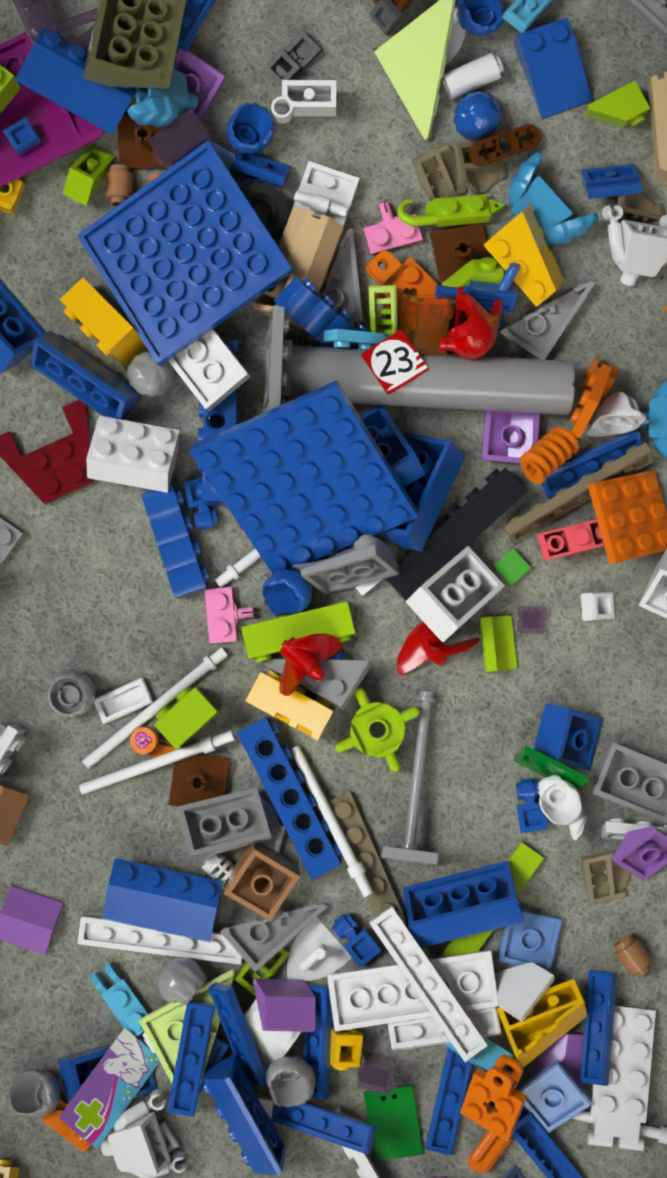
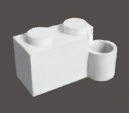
[271,80,336,124]

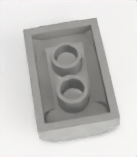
[293,535,399,595]
[591,742,667,823]
[177,787,281,862]

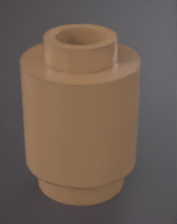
[105,164,133,207]
[613,934,652,977]

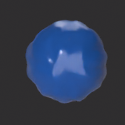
[456,0,504,37]
[453,91,502,141]
[226,103,275,155]
[262,569,313,616]

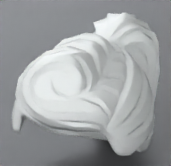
[538,775,587,840]

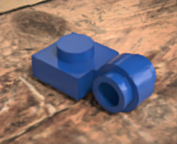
[183,478,218,531]
[516,778,548,833]
[332,913,382,968]

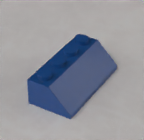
[15,26,136,135]
[0,280,46,373]
[30,331,140,420]
[376,433,465,551]
[102,858,223,942]
[403,860,524,948]
[202,1054,287,1175]

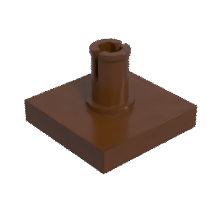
[118,115,173,170]
[429,223,490,286]
[168,754,230,806]

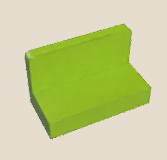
[479,615,517,672]

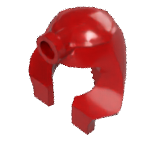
[440,286,503,359]

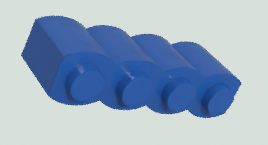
[274,276,370,349]
[141,484,210,598]

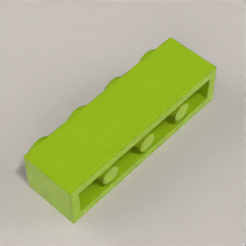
[241,601,355,662]

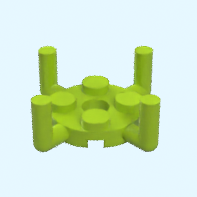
[335,687,420,773]

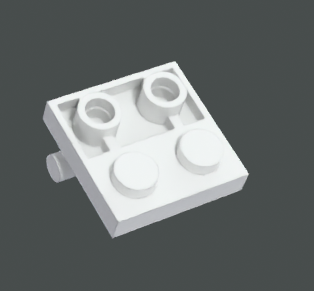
[292,161,360,226]
[0,723,26,775]

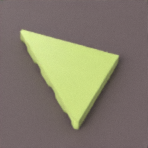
[374,0,456,140]
[139,968,235,1086]

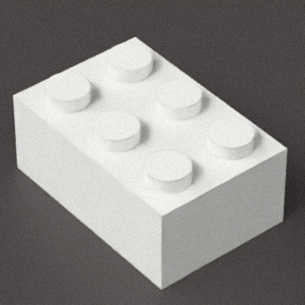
[86,416,179,493]
[406,546,505,642]

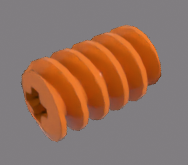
[520,427,579,484]

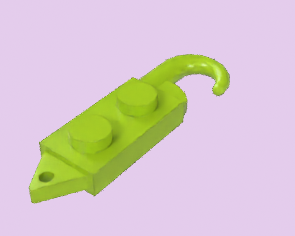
[397,194,505,227]

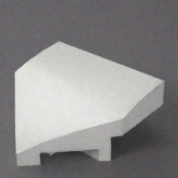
[494,962,555,1022]

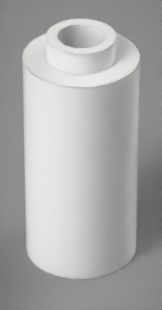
[441,53,504,100]

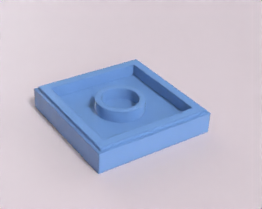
[497,909,563,973]
[515,1060,592,1133]

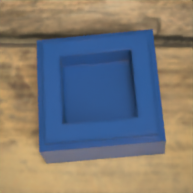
[3,117,41,156]

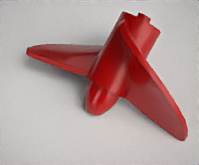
[397,622,480,675]
[279,633,342,696]

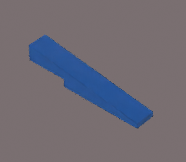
[469,1076,583,1178]

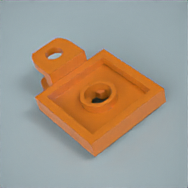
[366,250,445,333]
[570,356,620,438]
[460,1054,527,1142]

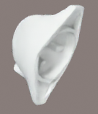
[587,392,646,437]

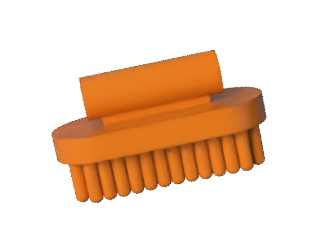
[467,1130,514,1173]

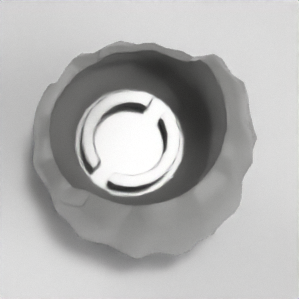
[126,351,175,397]
[47,669,96,718]
[156,958,208,1005]
[266,1056,315,1107]
[8,1069,61,1119]

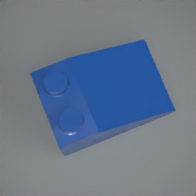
[514,17,592,119]
[58,1037,157,1104]

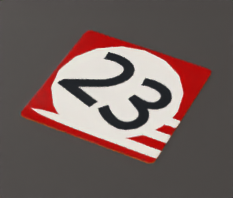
[361,329,428,395]

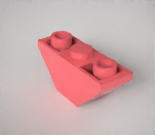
[537,519,604,561]

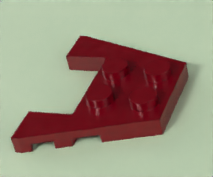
[0,400,94,505]

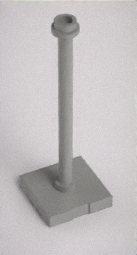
[380,691,438,866]

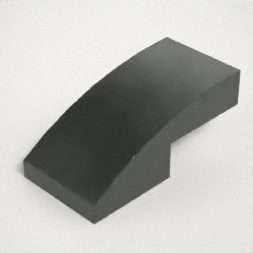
[264,30,323,87]

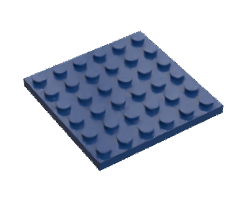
[77,141,295,366]
[189,380,419,574]

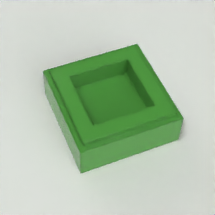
[492,548,531,586]

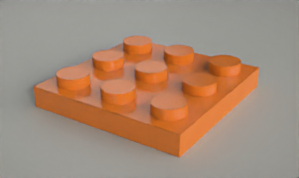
[588,470,667,565]

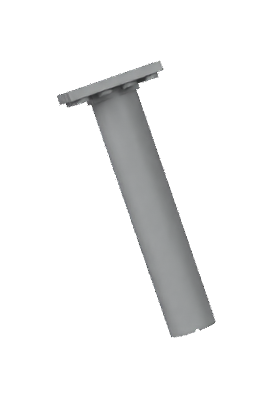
[263,306,575,415]

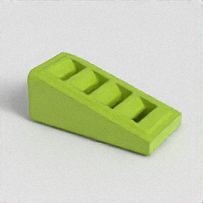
[369,285,400,334]
[233,948,290,998]

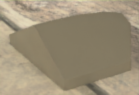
[453,140,507,194]
[412,143,466,201]
[617,193,664,226]
[581,849,632,905]

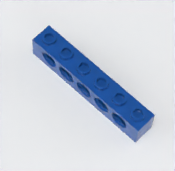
[197,340,239,506]
[236,717,343,880]

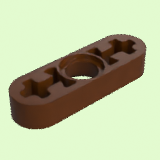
[469,124,541,167]

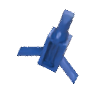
[434,262,521,325]

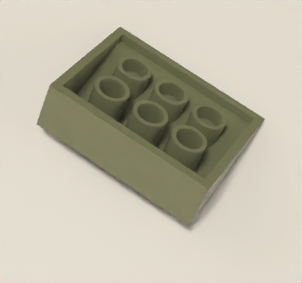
[82,0,186,88]

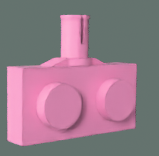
[363,202,423,255]
[205,587,255,644]

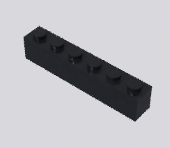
[384,467,527,602]

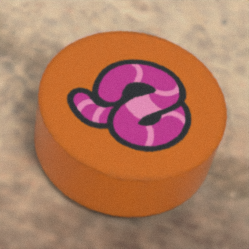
[130,727,159,754]

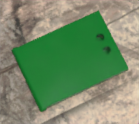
[513,745,589,790]
[363,1084,424,1162]

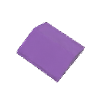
[174,49,226,122]
[481,411,540,465]
[612,826,667,881]
[0,886,63,955]
[253,978,315,1032]
[532,1032,587,1091]

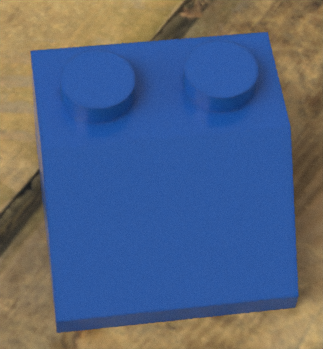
[534,703,604,771]

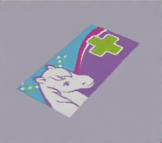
[59,1028,160,1149]

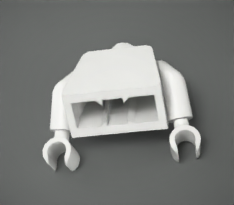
[602,205,667,286]
[101,1089,187,1178]

